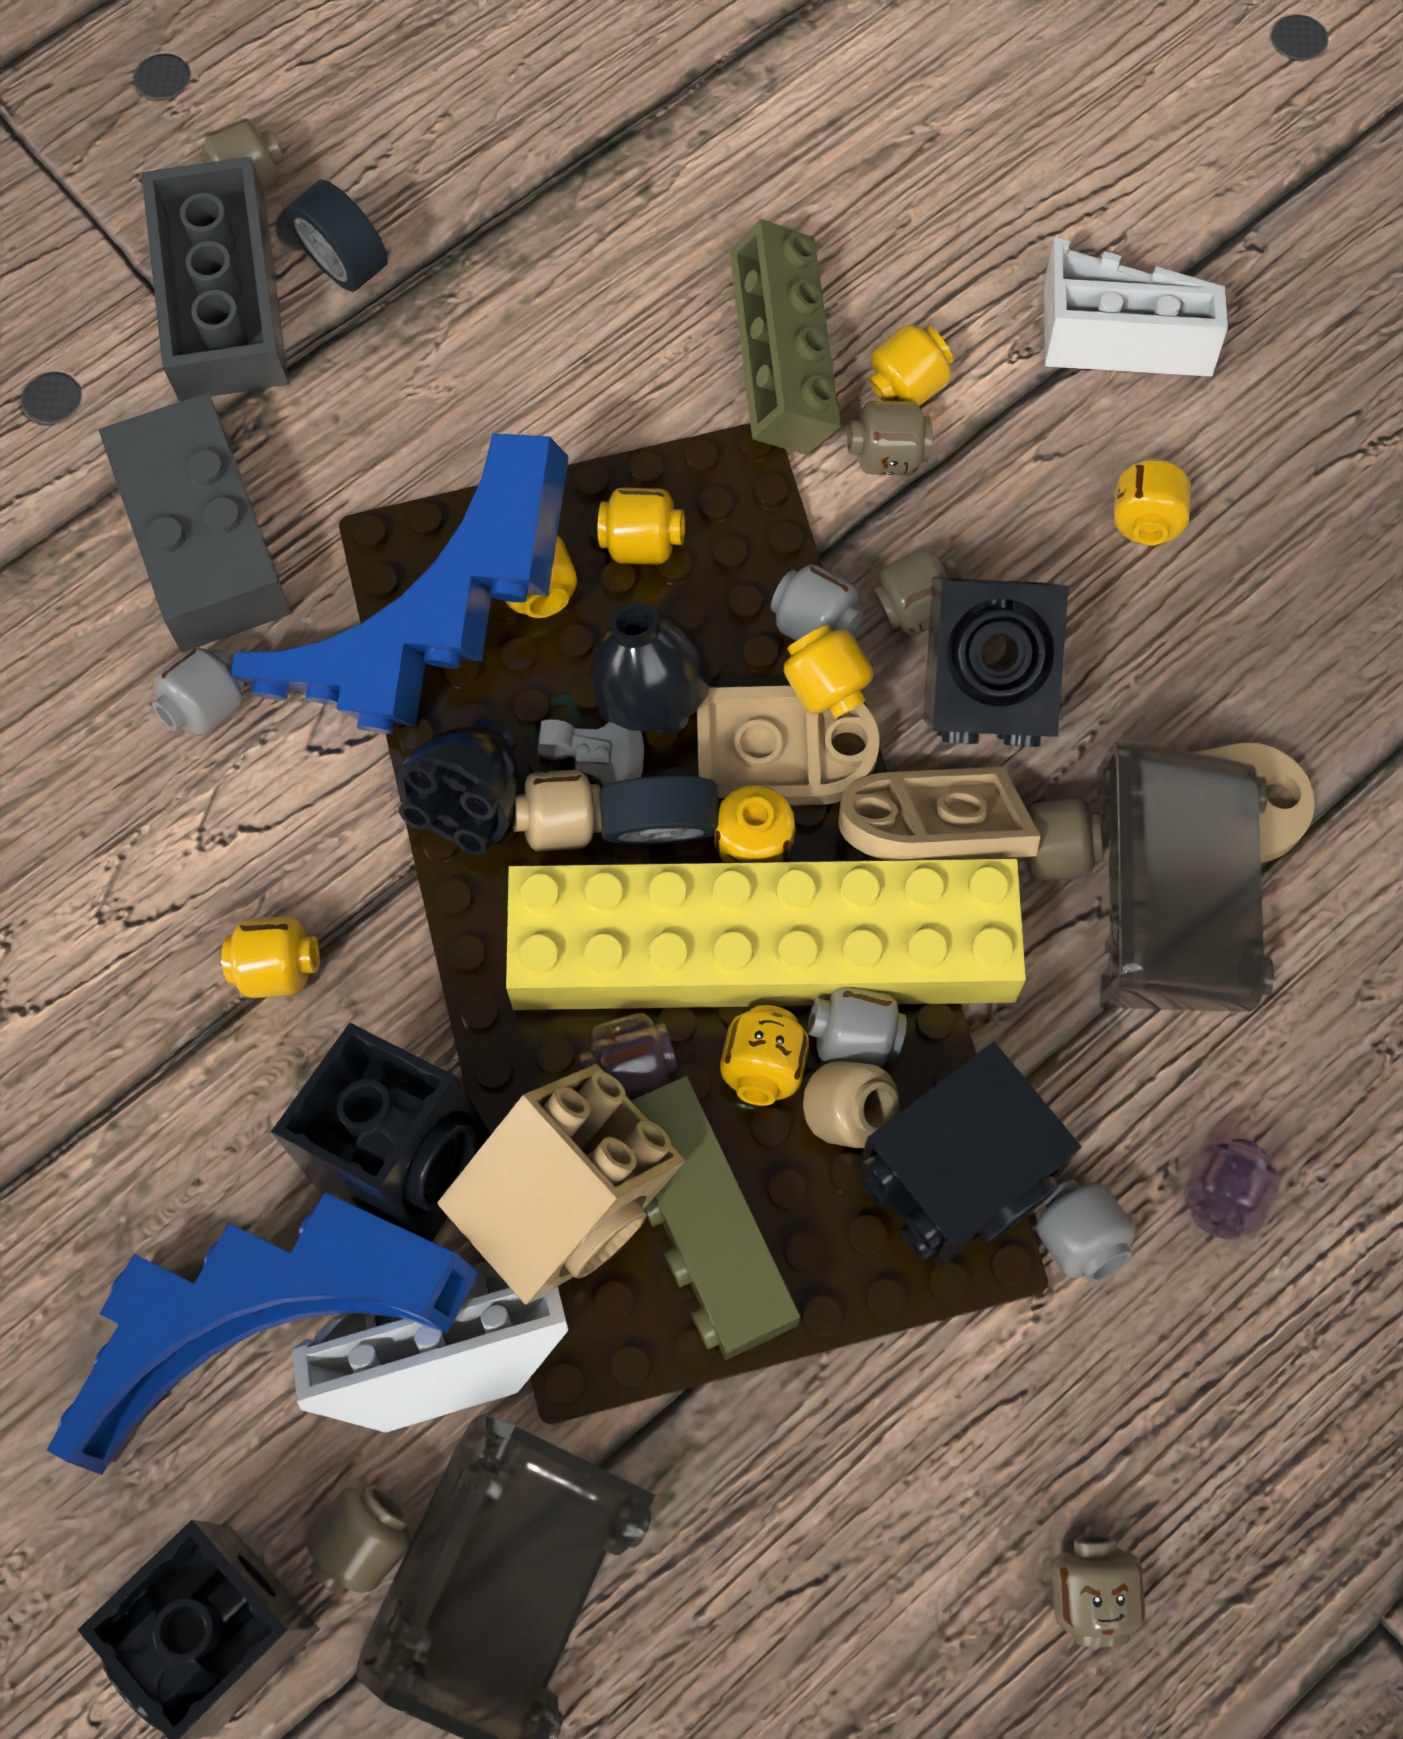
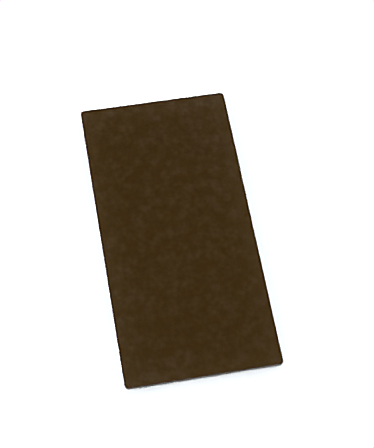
[339,423,1048,1425]

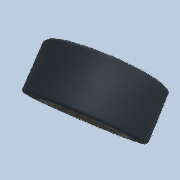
[286,179,388,292]
[599,776,719,845]

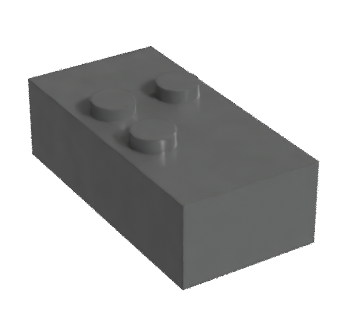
[141,157,289,401]
[98,392,292,653]

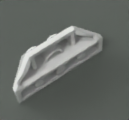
[292,1261,568,1432]

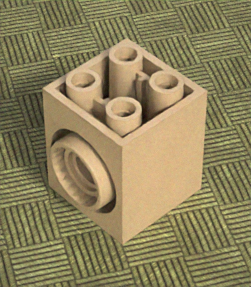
[437,1064,686,1305]

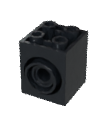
[923,578,1069,747]
[271,1022,492,1242]
[858,1041,1082,1269]
[77,1519,320,1739]

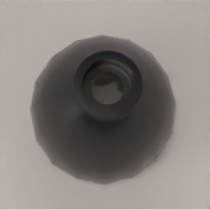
[591,602,712,735]
[396,718,519,856]

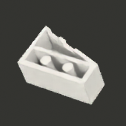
[1044,236,1228,377]

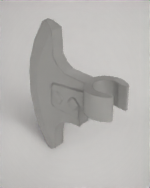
[537,720,644,789]

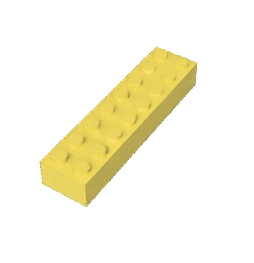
[506,859,1026,1010]

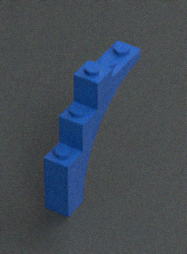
[230,433,569,734]
[46,1192,479,1475]

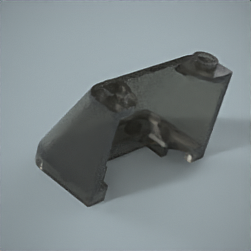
[1097,742,1274,1012]
[356,1415,655,1739]

